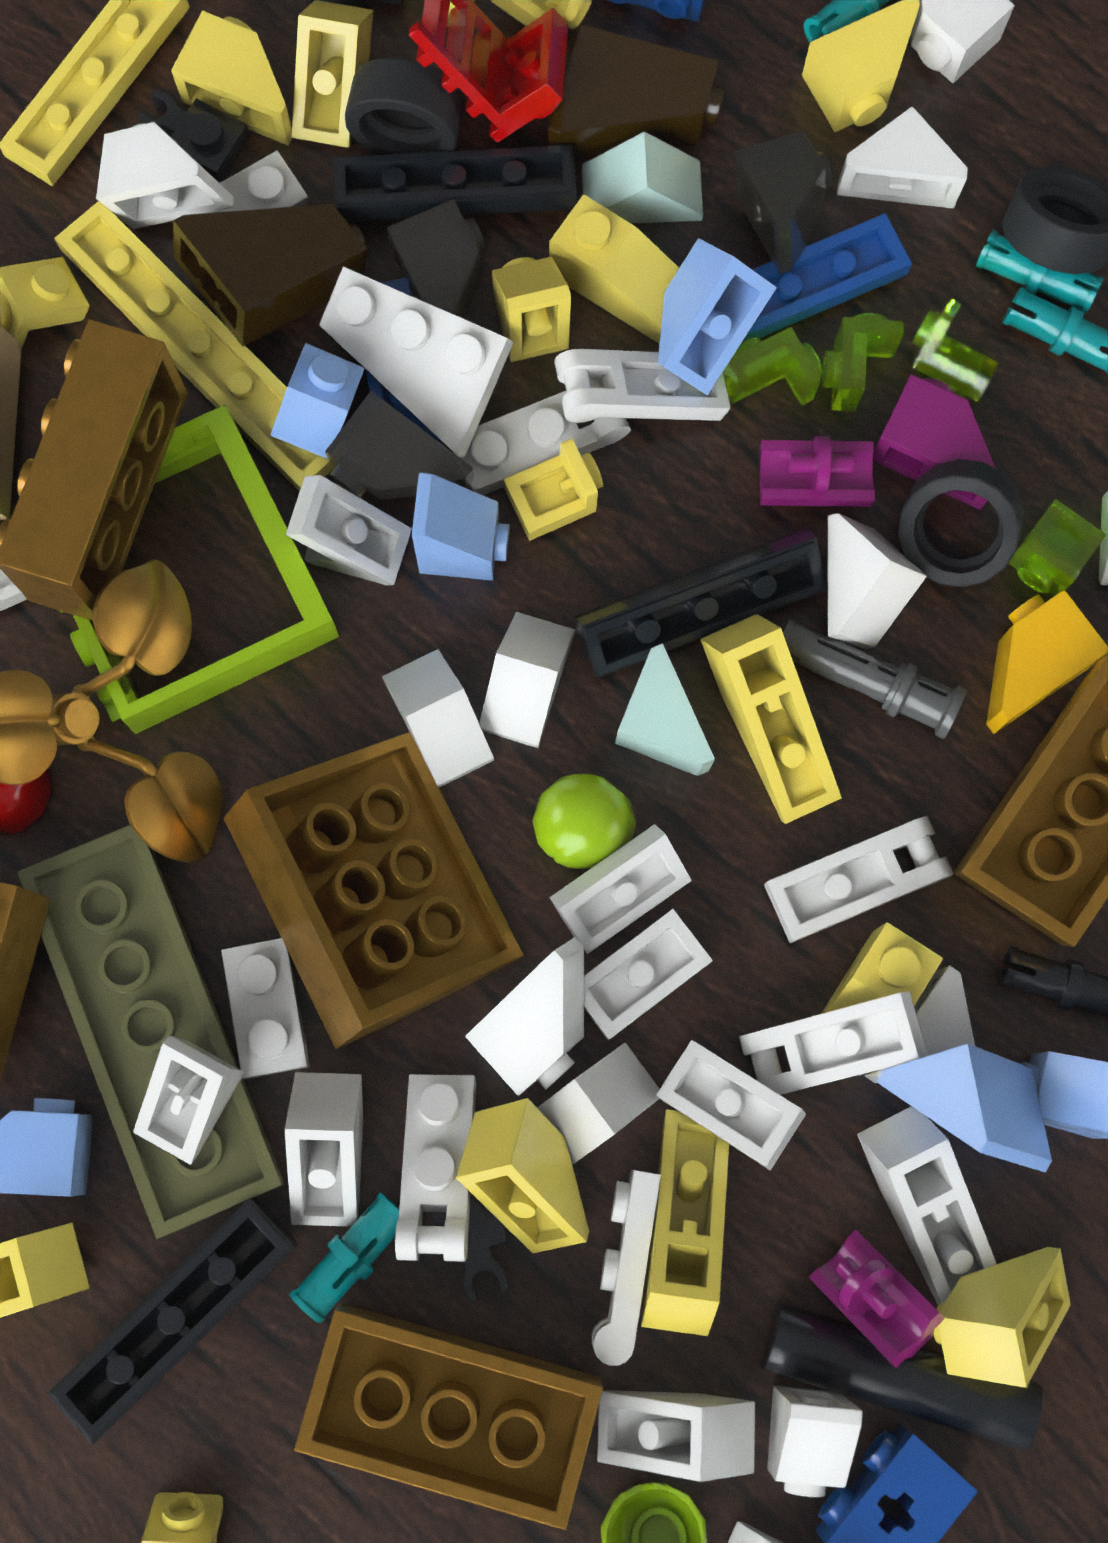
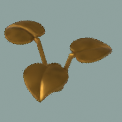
[0,559,222,862]

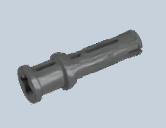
[783,618,968,739]

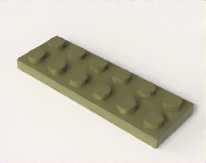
[17,825,285,1239]

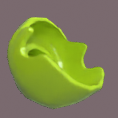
[532,774,636,869]
[601,1482,708,1543]

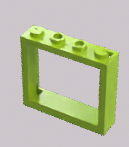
[60,404,339,734]

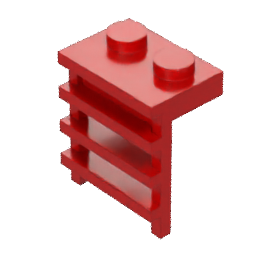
[409,0,568,143]

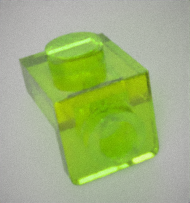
[912,299,999,402]
[822,313,904,412]
[723,327,822,405]
[1008,499,1106,596]

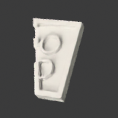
[319,267,514,458]

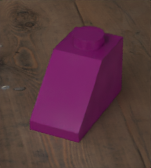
[873,374,995,510]

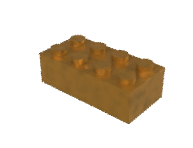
[0,319,188,621]
[953,654,1108,947]
[294,1303,603,1530]

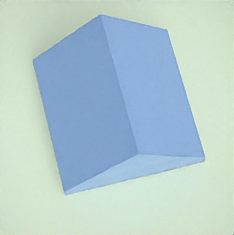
[876,1044,1052,1172]

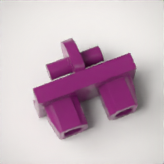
[760,436,875,507]
[809,1229,945,1368]

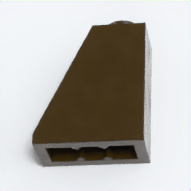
[548,24,726,161]
[173,204,368,347]

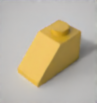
[986,590,1108,734]

